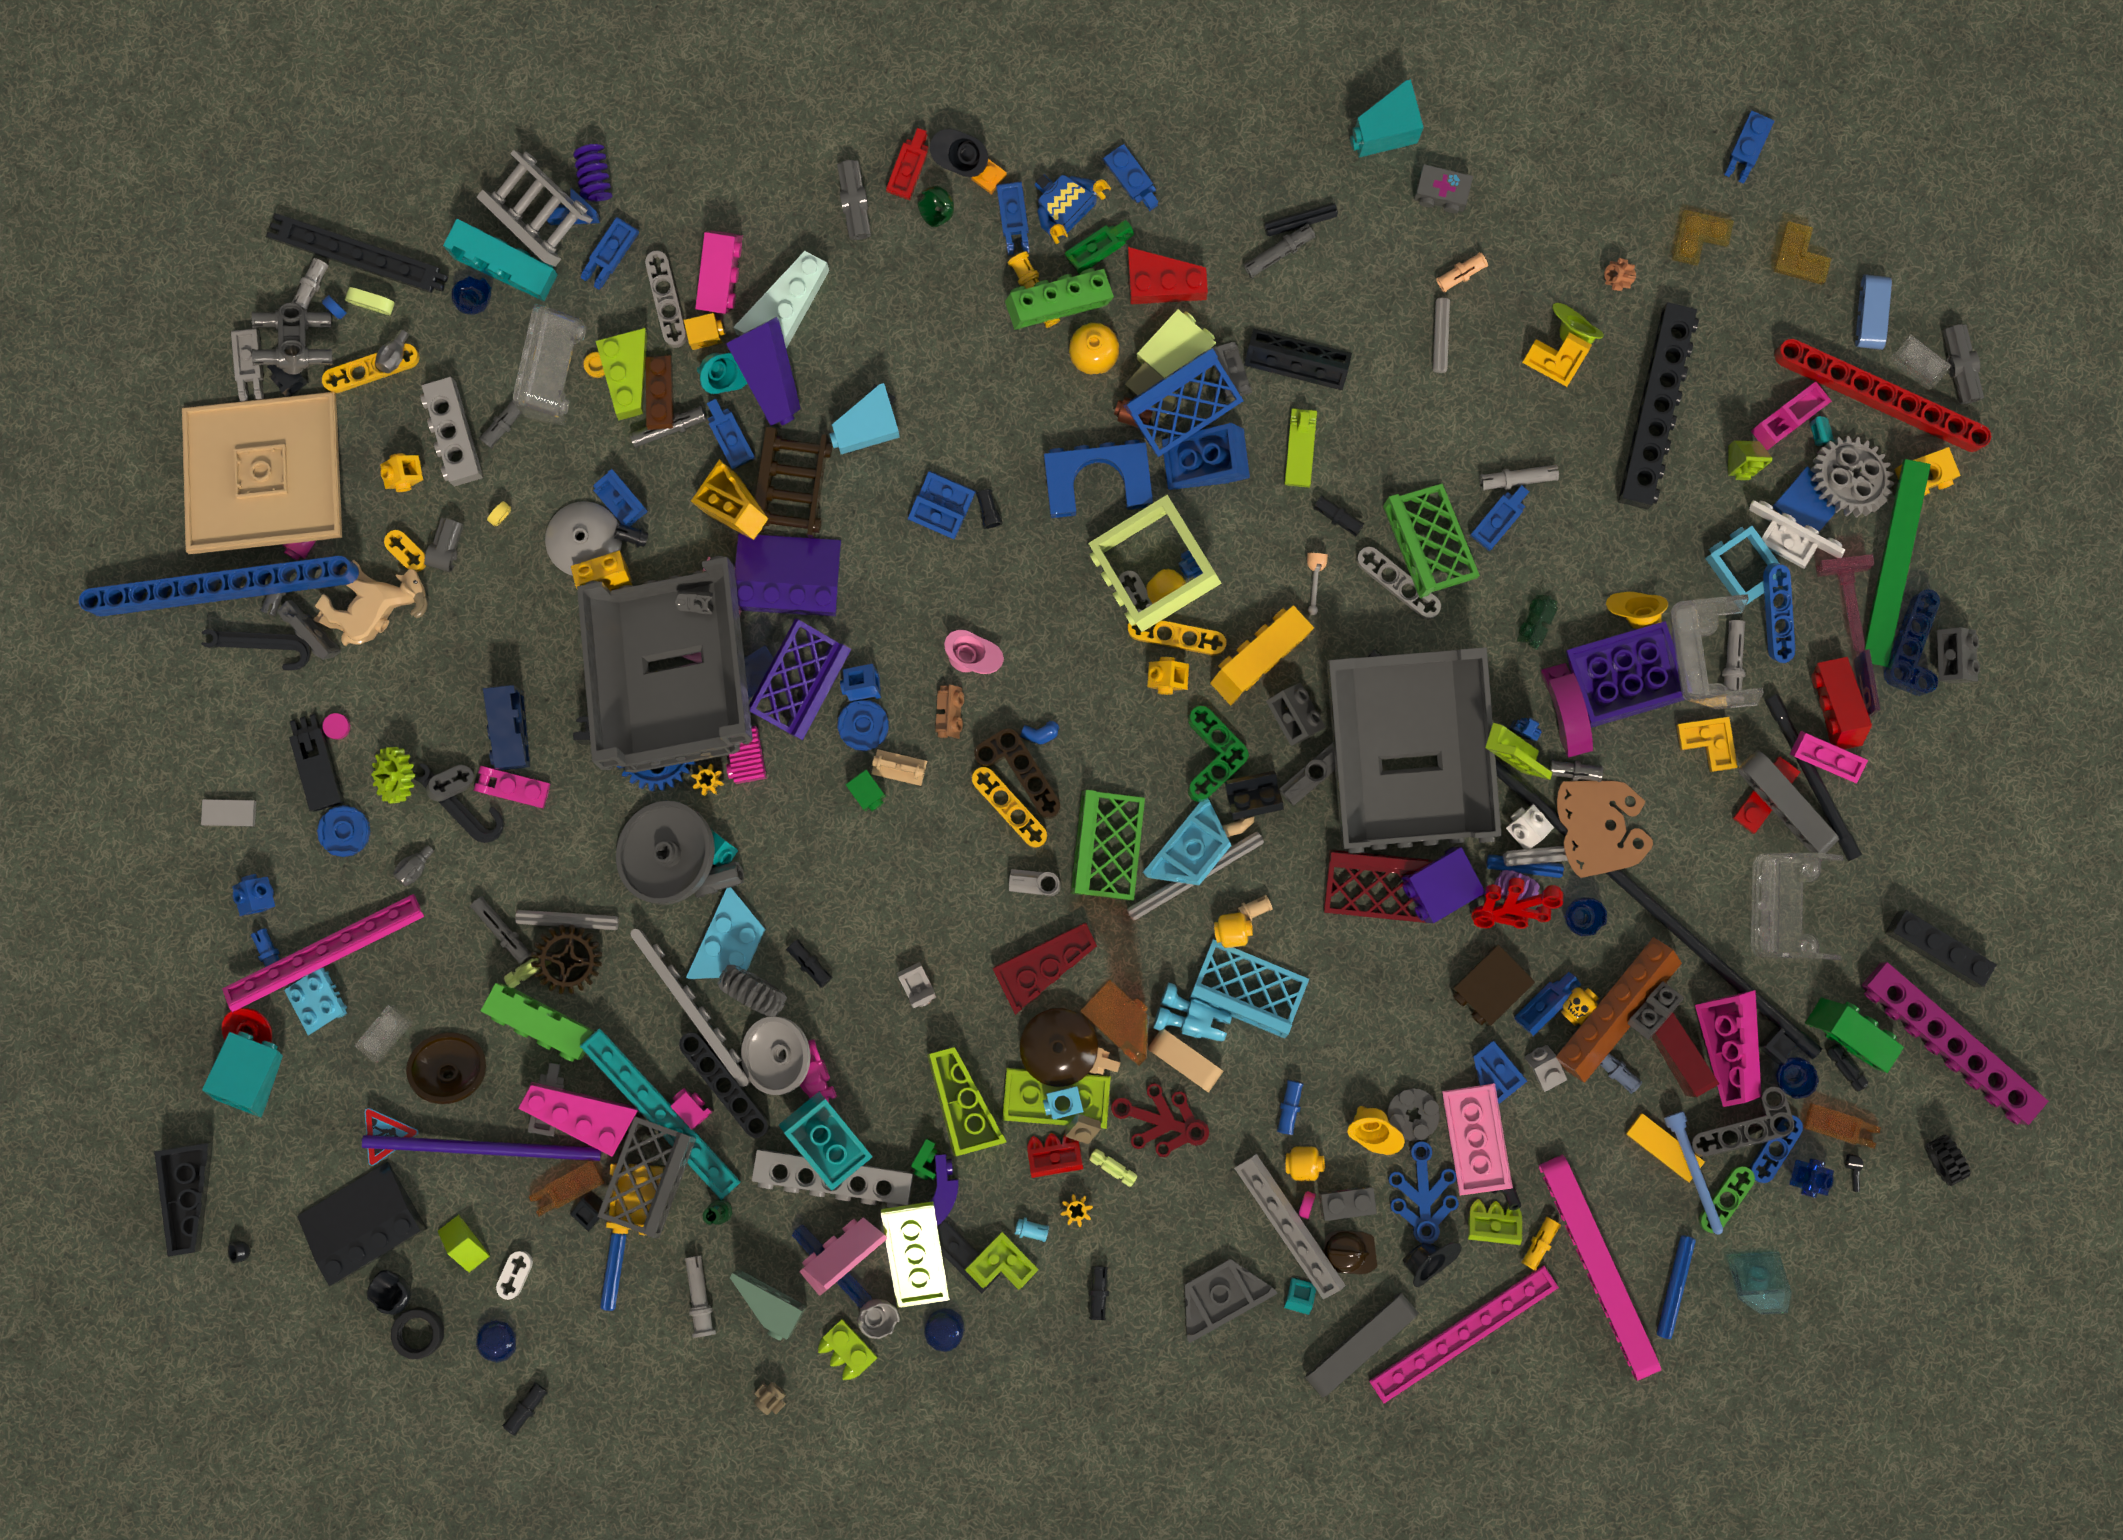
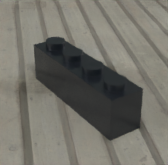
[1885,910,1997,987]

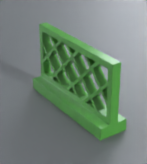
[1383,484,1480,598]
[1070,790,1145,900]

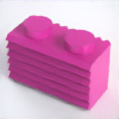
[726,726,767,784]

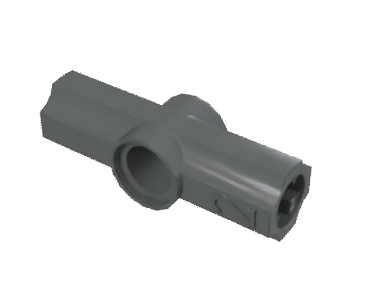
[837,160,871,240]
[1943,324,1984,404]
[1279,743,1335,806]

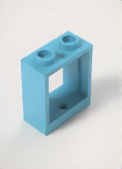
[1705,526,1781,608]

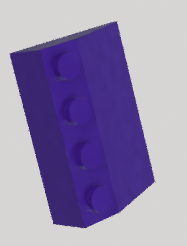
[735,534,841,616]
[1566,621,1691,728]

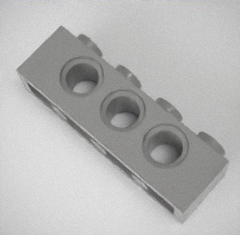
[420,377,483,486]

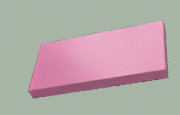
[1442,1083,1513,1195]

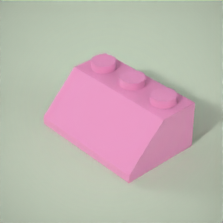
[799,1218,888,1296]

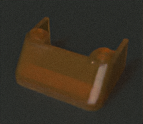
[1080,980,1149,1066]

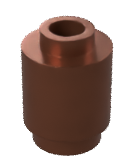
[1114,397,1153,428]

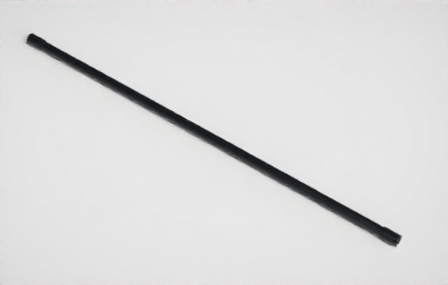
[1368,649,1823,1059]

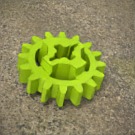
[371,747,415,803]

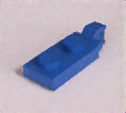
[1103,144,1158,211]
[707,399,756,470]
[1470,485,1529,552]
[1509,717,1542,741]
[1514,972,1581,1036]

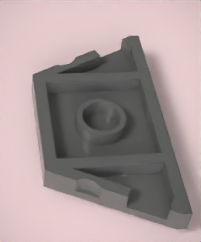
[1184,1258,1278,1343]

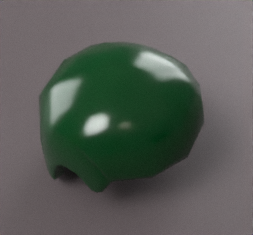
[918,185,954,227]

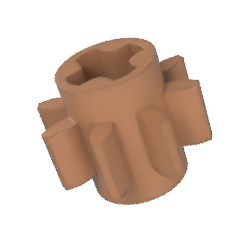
[1604,258,1636,291]

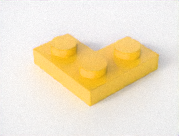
[1522,332,1592,387]
[1676,717,1738,772]

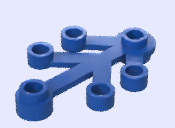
[1388,1141,1459,1244]

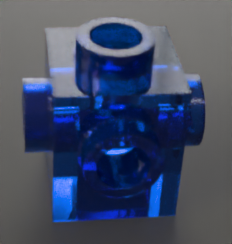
[1789,1158,1834,1198]

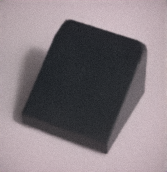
[570,1191,610,1232]

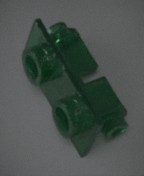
[1517,595,1558,649]

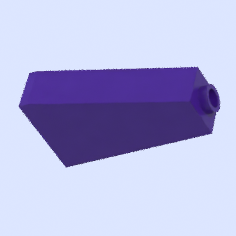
[726,317,801,426]

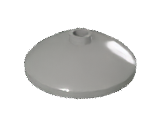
[545,501,622,576]
[741,1016,810,1095]

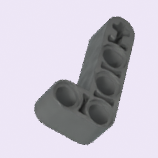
[1691,1087,1794,1158]

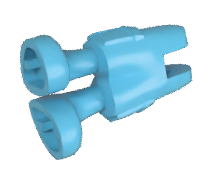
[1153,982,1232,1041]

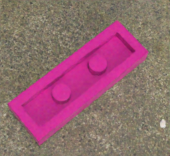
[1790,731,1868,784]

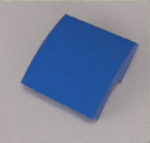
[1772,466,1836,532]
[908,471,976,539]

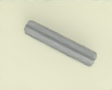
[1433,298,1450,373]
[1503,846,1576,866]

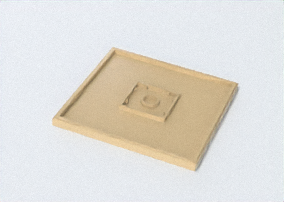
[182,392,342,554]

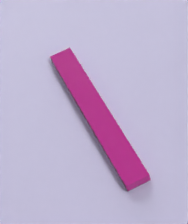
[222,894,424,1012]
[1369,1265,1559,1403]

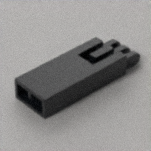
[289,713,345,812]

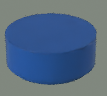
[322,295,347,319]

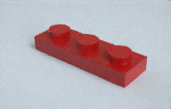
[1732,756,1800,834]

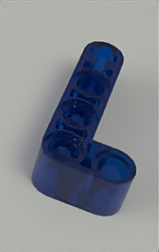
[1884,589,1940,696]

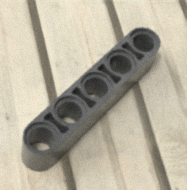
[1738,750,1839,858]
[1304,1292,1419,1398]

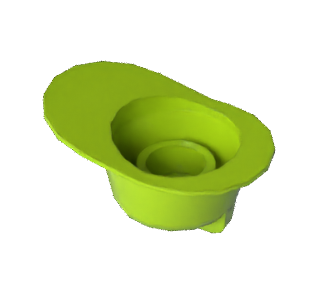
[1552,303,1604,344]

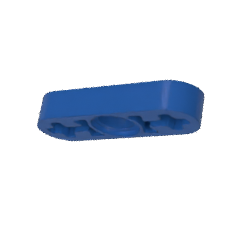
[1749,1115,1803,1183]

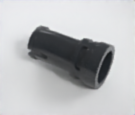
[976,489,1003,529]

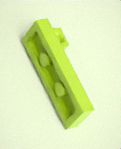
[1284,409,1317,488]

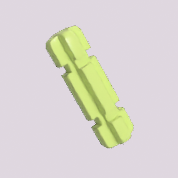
[504,958,552,988]
[1089,1149,1137,1187]

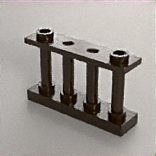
[755,427,832,538]

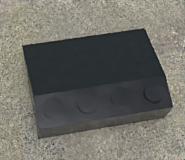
[297,1162,427,1286]

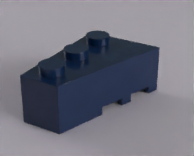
[483,685,530,770]

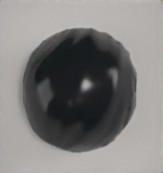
[367,1270,411,1315]

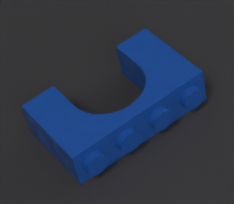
[1044,440,1153,518]

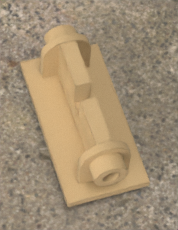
[871,749,927,786]

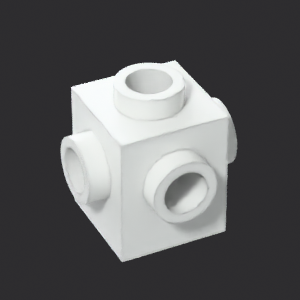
[1506,804,1554,849]

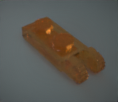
[1803,1103,1881,1149]
[529,1161,605,1217]

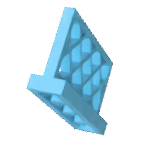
[1189,939,1309,1039]

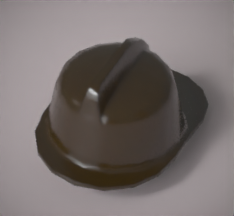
[1323,1230,1377,1274]

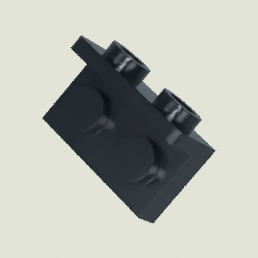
[1225,771,1284,820]

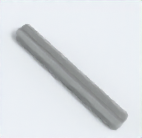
[515,910,619,930]

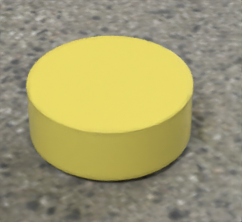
[487,501,511,526]

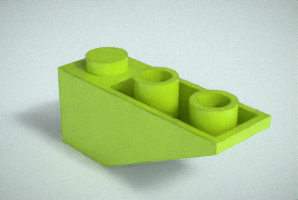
[1728,440,1772,480]

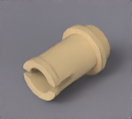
[1238,894,1273,921]

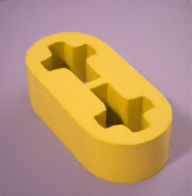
[384,530,426,572]

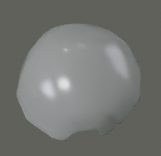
[857,1298,900,1339]

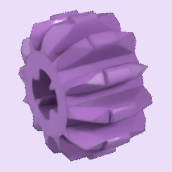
[1494,870,1540,901]

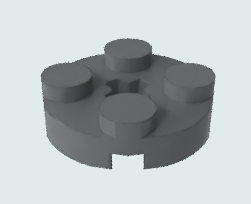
[1387,1088,1440,1141]

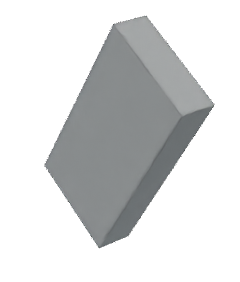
[201,799,256,827]

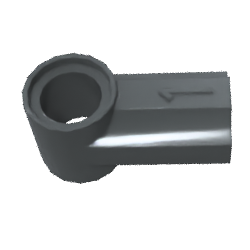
[424,518,464,572]
[695,862,744,898]

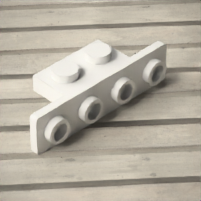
[1749,500,1845,569]

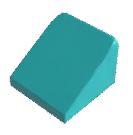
[1810,416,1834,446]
[1284,1278,1316,1315]

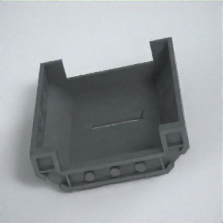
[577,556,753,773]
[1327,647,1501,853]

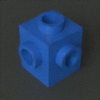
[232,874,275,916]

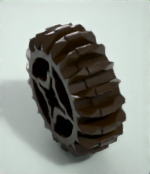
[531,924,602,994]

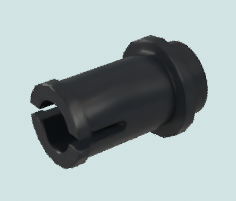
[614,523,648,548]

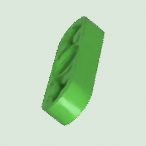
[1699,1166,1755,1233]

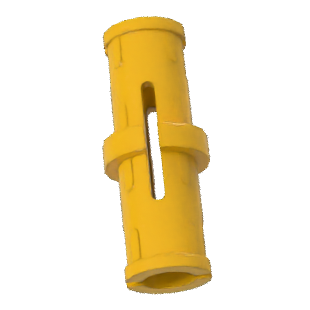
[1521,1217,1561,1271]

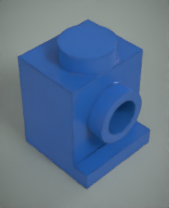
[840,664,881,701]

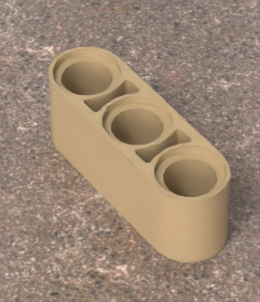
[1147,1029,1224,1093]

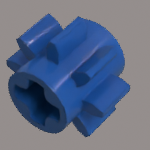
[1178,550,1203,579]

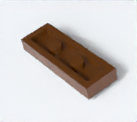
[645,355,673,430]

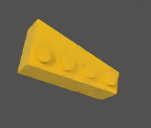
[1210,605,1314,706]

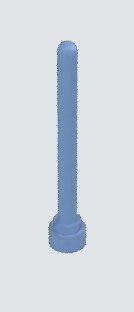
[1664,1111,1723,1235]

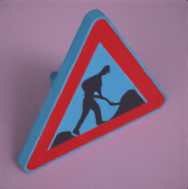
[365,1108,419,1166]

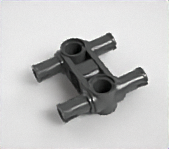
[252,303,333,374]

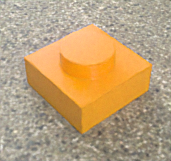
[971,159,1007,195]

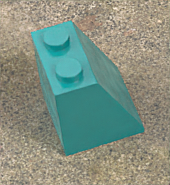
[1350,79,1424,157]
[202,1031,283,1118]

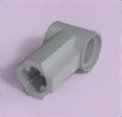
[1009,869,1061,897]

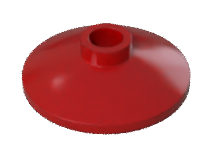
[222,1007,272,1044]

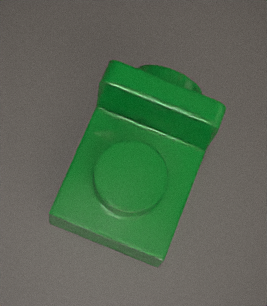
[911,1138,938,1181]

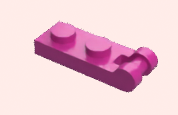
[473,766,551,809]

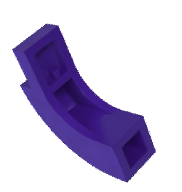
[930,1153,959,1226]

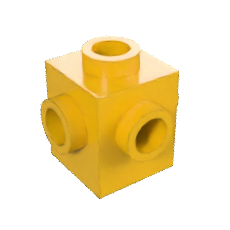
[380,453,423,492]
[1147,657,1189,695]

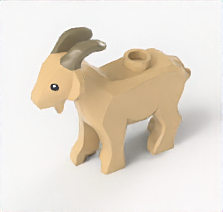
[313,560,428,646]

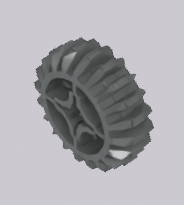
[717,965,787,1017]

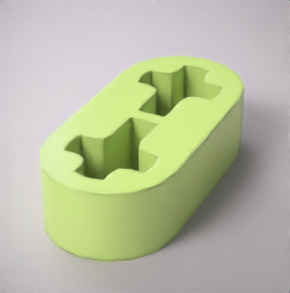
[345,287,395,315]

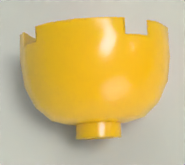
[1069,323,1119,375]

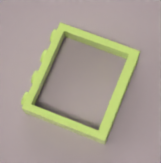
[1088,495,1221,632]

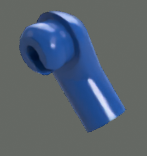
[1020,721,1059,745]

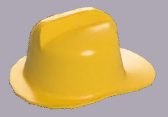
[1606,591,1668,629]
[1347,1106,1405,1155]

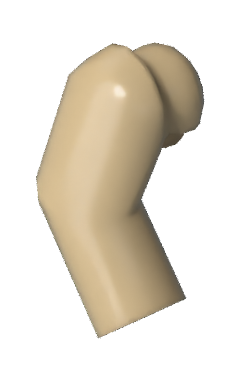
[1222,817,1254,837]

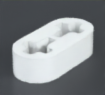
[496,1251,533,1300]

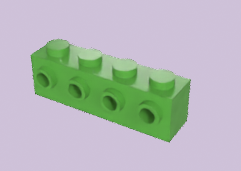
[1005,268,1114,330]

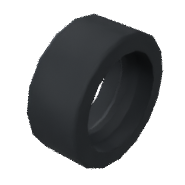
[391,1307,444,1359]

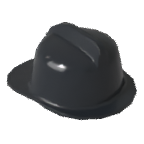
[930,128,988,178]
[1403,1242,1462,1287]

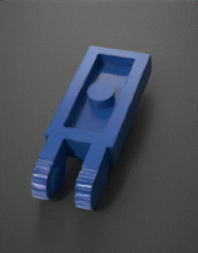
[1724,110,1774,184]
[996,182,1029,255]
[581,217,639,290]

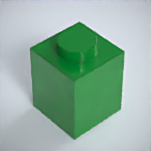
[846,770,886,812]

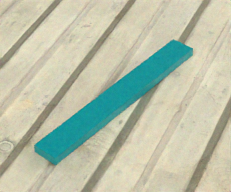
[580,1028,741,1200]

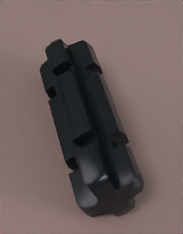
[1827,1044,1868,1092]

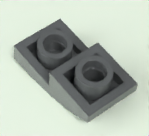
[1628,982,1684,1040]

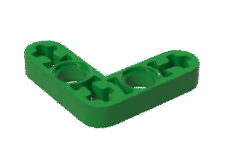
[1188,706,1249,802]

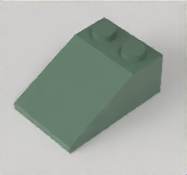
[730,1269,807,1341]

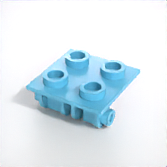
[284,968,347,1035]

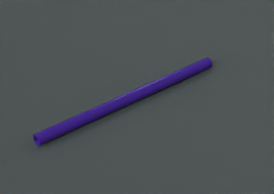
[362,1135,601,1161]

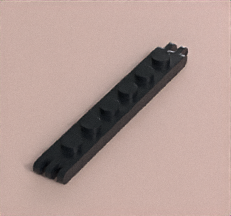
[265,213,449,293]

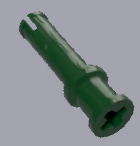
[703,1199,732,1225]

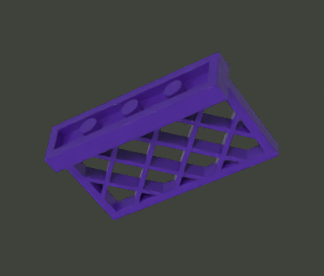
[749,618,851,740]

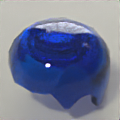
[452,276,491,315]
[1564,897,1607,936]
[1775,1057,1819,1099]
[924,1308,965,1352]
[476,1320,516,1363]

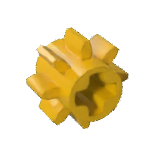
[691,764,724,796]
[1061,1194,1093,1227]

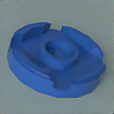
[837,699,889,751]
[317,805,370,857]

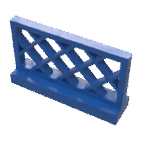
[1123,348,1244,457]

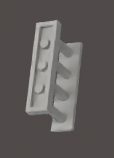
[477,150,593,267]

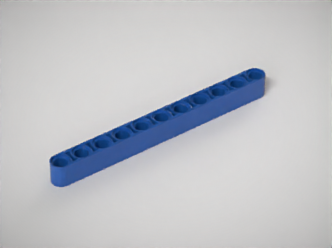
[79,556,359,616]

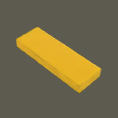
[1625,1113,1705,1183]

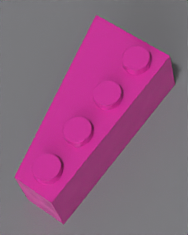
[1695,990,1761,1107]
[518,1082,638,1157]

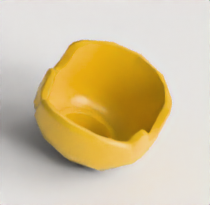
[1146,569,1186,604]

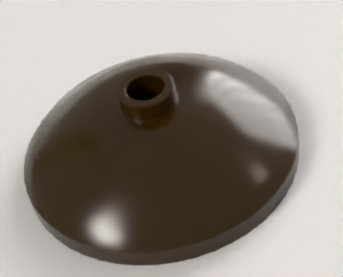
[1020,1008,1098,1087]
[406,1033,487,1104]

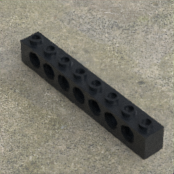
[1618,302,1699,510]

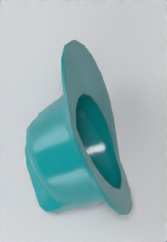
[697,352,747,394]

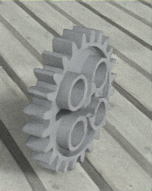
[1810,436,1894,518]

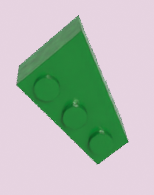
[1805,997,1904,1073]

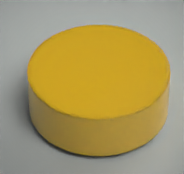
[584,352,605,378]

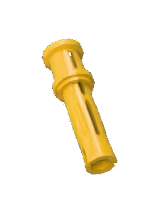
[1007,251,1060,328]

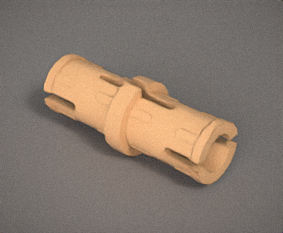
[1436,252,1488,292]

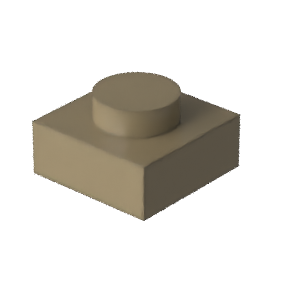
[1065,1114,1101,1144]

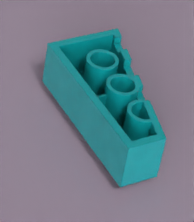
[443,219,558,301]

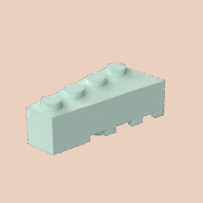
[733,251,830,348]

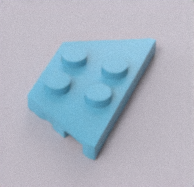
[1143,799,1232,885]
[686,887,766,979]

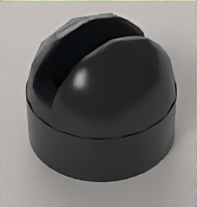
[228,1241,251,1263]

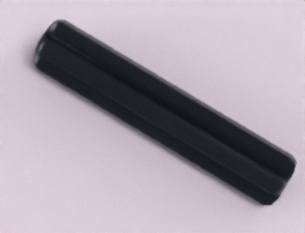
[1264,203,1338,236]

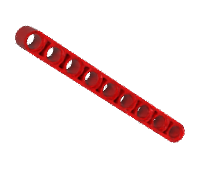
[1774,339,1992,452]

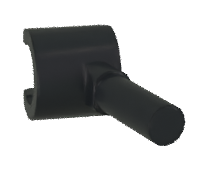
[1845,1154,1863,1192]

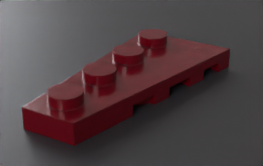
[992,922,1097,1015]

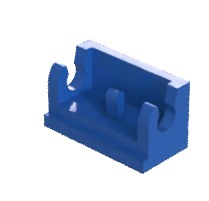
[593,469,648,527]

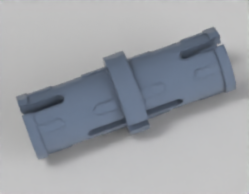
[1600,1052,1642,1094]

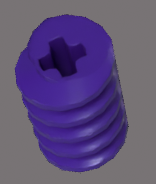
[573,144,613,201]

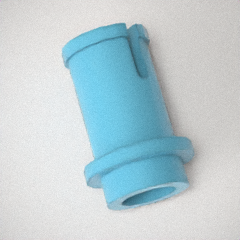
[1015,1217,1049,1242]

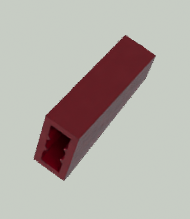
[1652,1013,1719,1097]

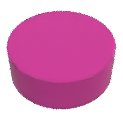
[323,713,351,740]
[1299,1191,1316,1219]

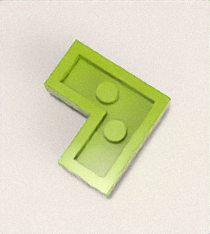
[965,1232,1039,1290]

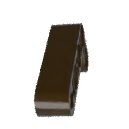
[974,729,1060,819]

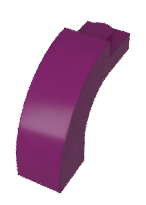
[1541,663,1593,758]

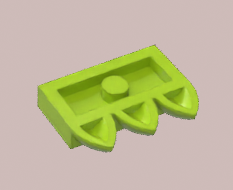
[1468,1199,1522,1245]
[818,1318,878,1380]

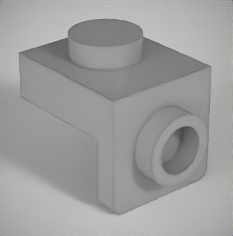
[897,962,936,1008]
[1525,1045,1567,1092]

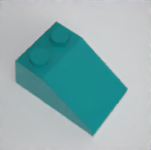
[779,1091,873,1191]

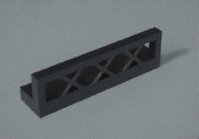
[1244,328,1352,391]

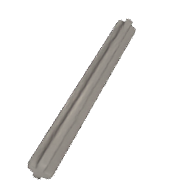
[1127,832,1264,920]

